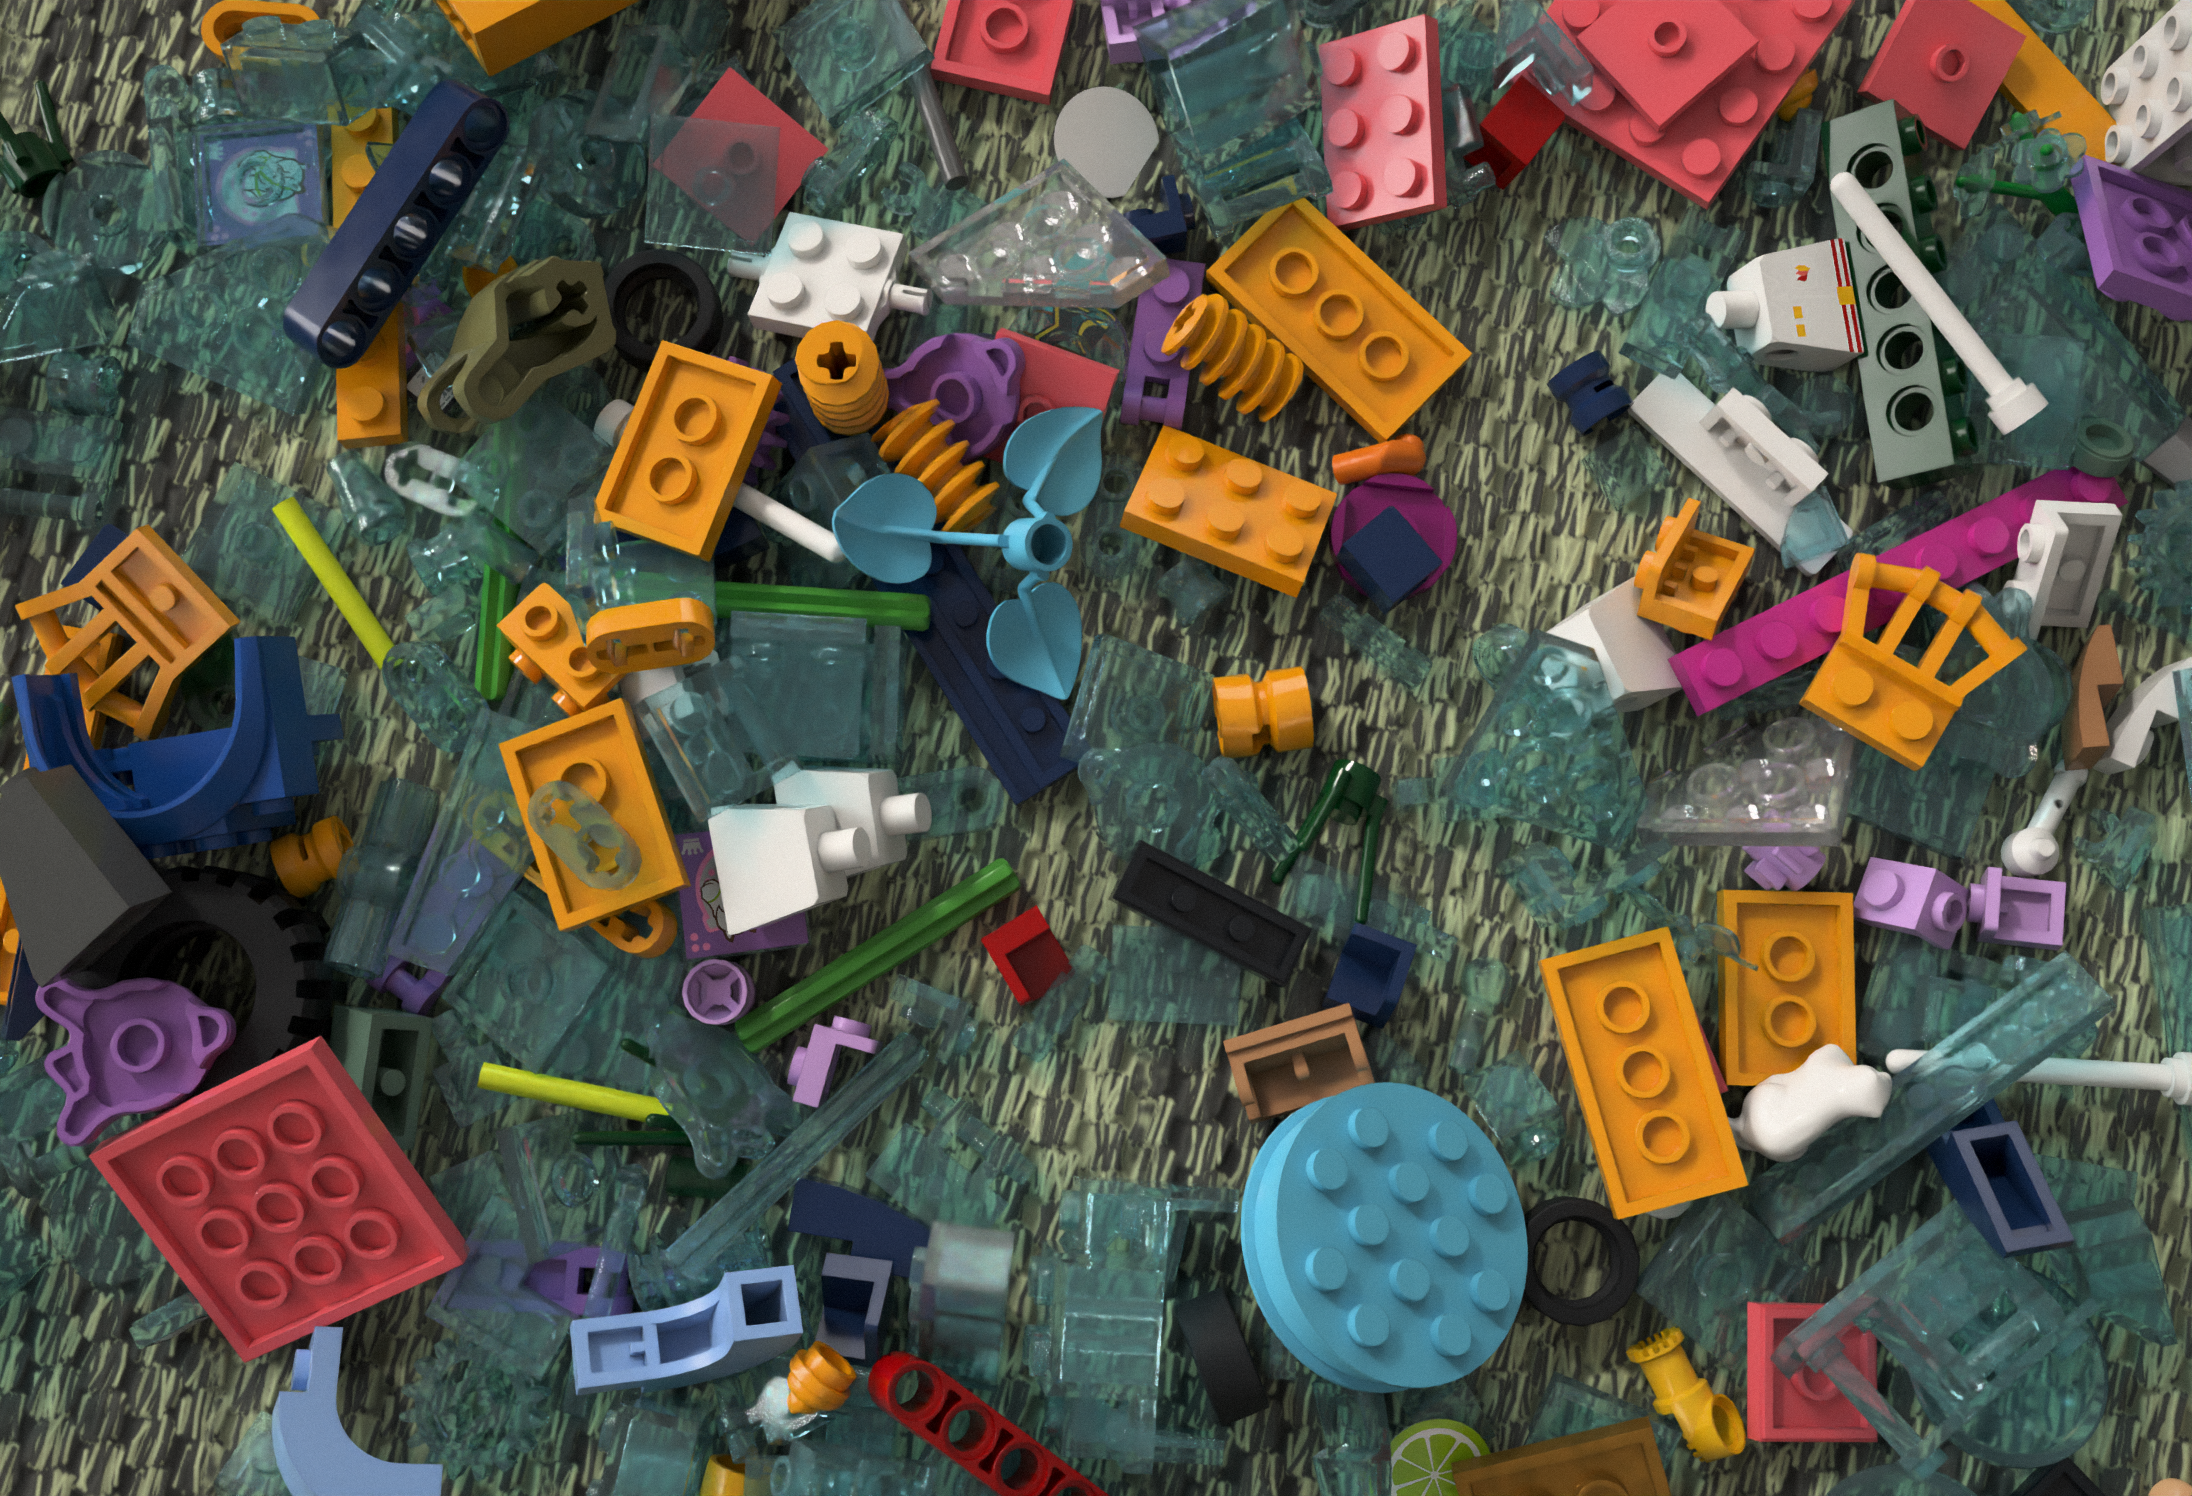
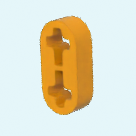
[586,598,715,674]

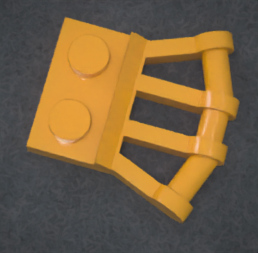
[15,524,241,741]
[1799,552,2028,771]

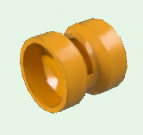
[270,815,362,898]

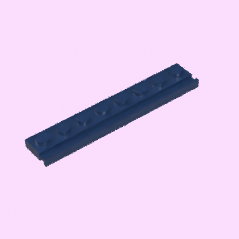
[773,358,1094,808]

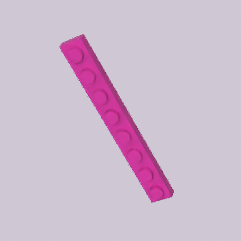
[1667,462,2129,717]

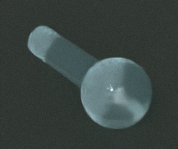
[1448,956,1512,1076]

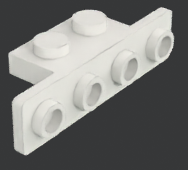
[1628,366,1853,577]

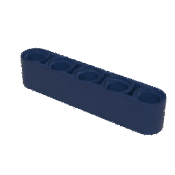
[283,79,510,369]

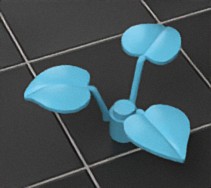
[832,407,1103,700]

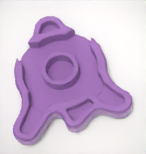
[883,333,1025,466]
[35,977,236,1147]

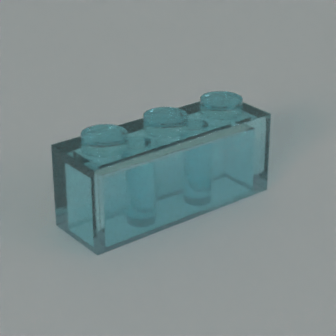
[907,1221,1015,1392]

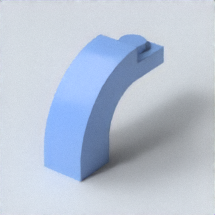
[570,1265,803,1396]
[272,1326,443,1496]

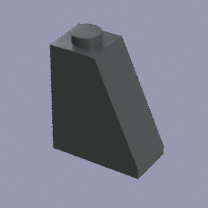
[0,764,172,988]

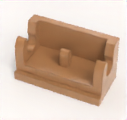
[1223,1003,1375,1124]

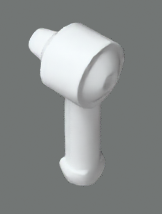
[2001,759,2089,877]

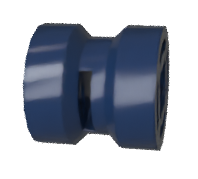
[1547,350,1634,437]

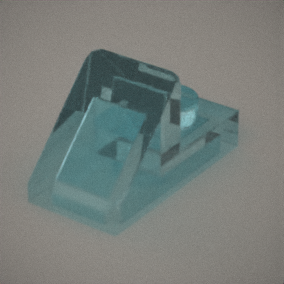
[1492,0,1594,106]

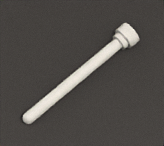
[1830,172,2049,435]
[594,399,846,563]
[1885,1049,2192,1105]

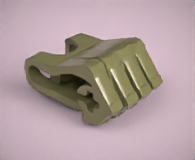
[417,256,616,435]

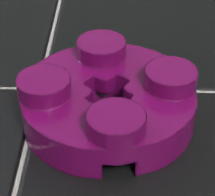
[1329,473,1457,600]

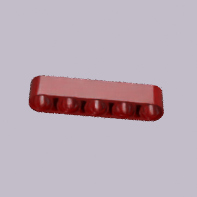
[868,1351,1109,1496]

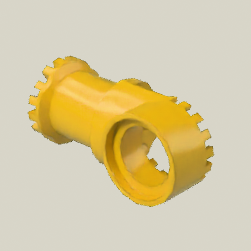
[1626,1326,1746,1463]

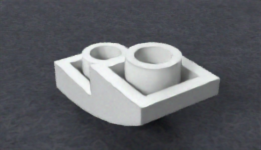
[2093,657,2192,775]

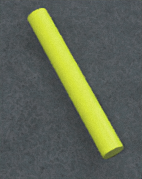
[272,497,402,670]
[477,1062,679,1122]

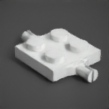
[727,212,933,341]

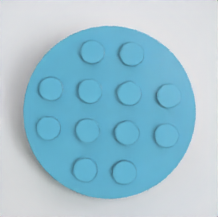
[1241,1082,1528,1393]

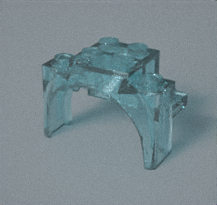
[1022,1175,1240,1474]

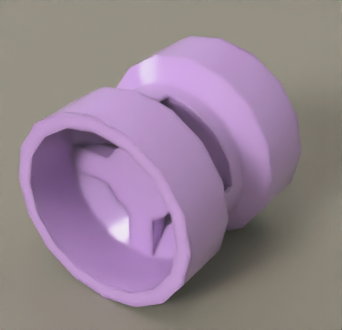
[682,959,757,1025]

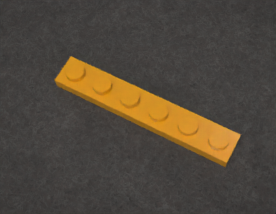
[330,90,408,449]

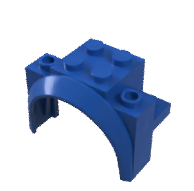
[11,636,344,859]

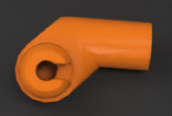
[1332,433,1427,485]

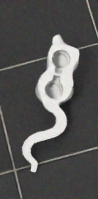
[1646,1044,1892,1220]

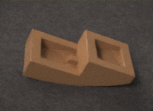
[2061,624,2124,771]

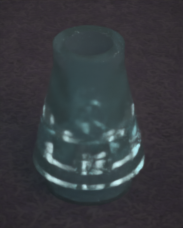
[326,451,407,547]

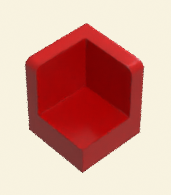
[1457,75,1566,190]
[981,905,1075,1008]

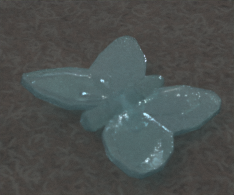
[1627,886,1759,971]

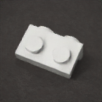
[2001,500,2123,642]

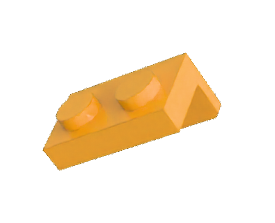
[1634,498,1755,641]
[496,583,627,717]

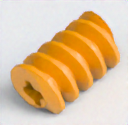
[1161,293,1304,422]
[795,320,890,436]
[870,398,1000,545]

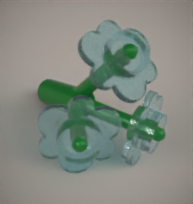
[1953,109,2087,233]

